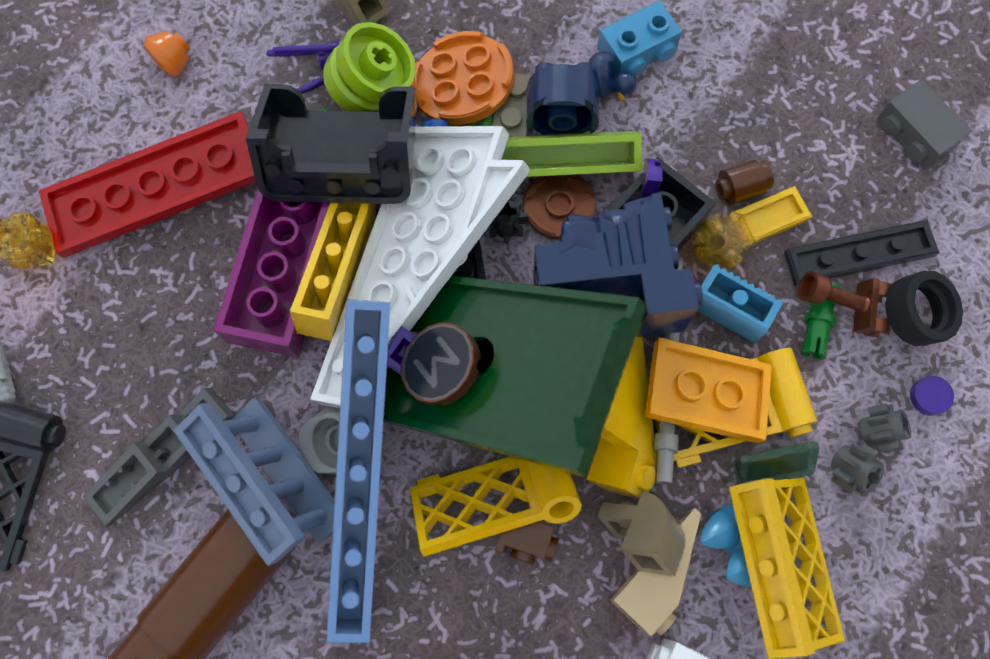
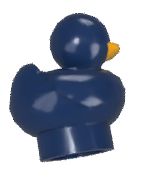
[580,52,637,101]

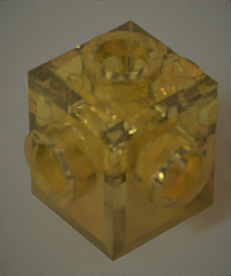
[0,212,55,269]
[694,212,758,270]

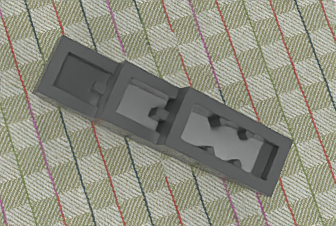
[82,388,235,526]

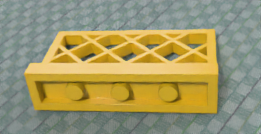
[729,478,845,659]

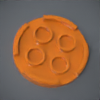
[410,31,515,125]

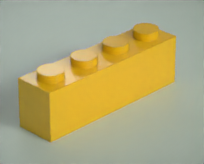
[290,203,376,341]

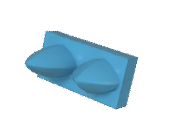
[700,503,752,588]

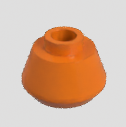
[143,31,191,77]

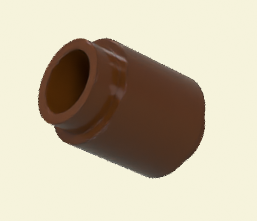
[715,160,774,205]

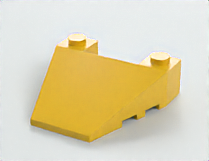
[586,337,657,500]

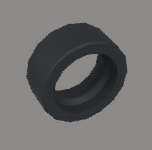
[885,271,963,346]

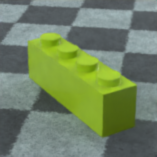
[501,131,642,177]

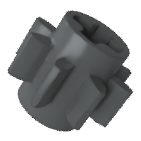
[860,403,911,453]
[831,443,884,493]

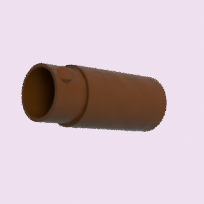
[108,509,297,659]

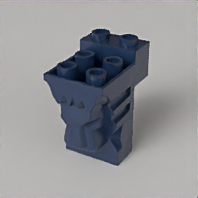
[533,193,703,337]

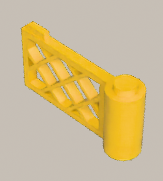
[653,347,818,469]
[410,456,581,557]

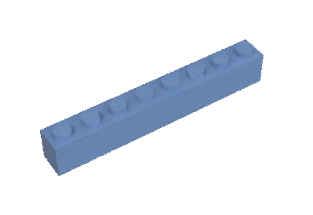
[327,299,390,643]

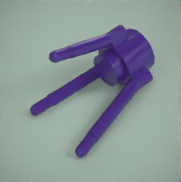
[266,41,340,94]

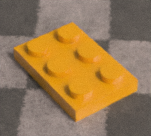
[645,338,772,443]

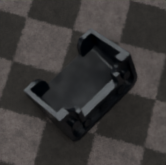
[246,84,417,204]

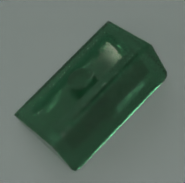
[732,441,820,485]

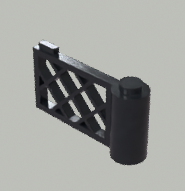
[0,401,66,571]

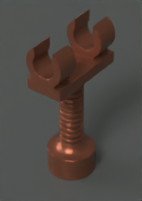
[798,271,892,338]

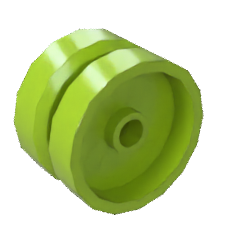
[323,22,416,112]

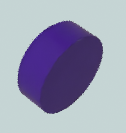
[910,376,954,416]

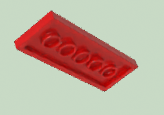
[39,111,256,258]

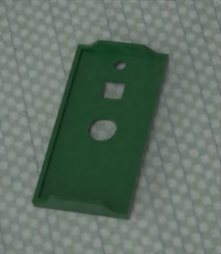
[383,276,647,477]

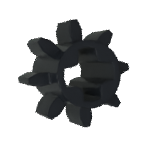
[489,199,529,243]

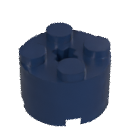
[526,62,599,135]

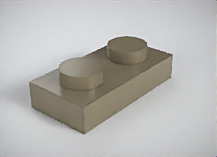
[492,73,532,137]

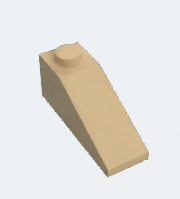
[610,508,701,637]

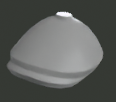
[299,407,340,475]

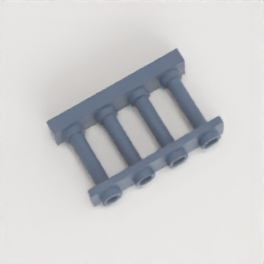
[173,398,335,566]

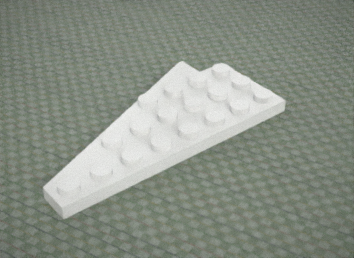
[310,126,530,408]

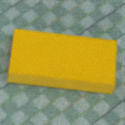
[728,186,812,248]

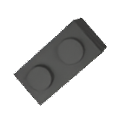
[877,79,972,169]

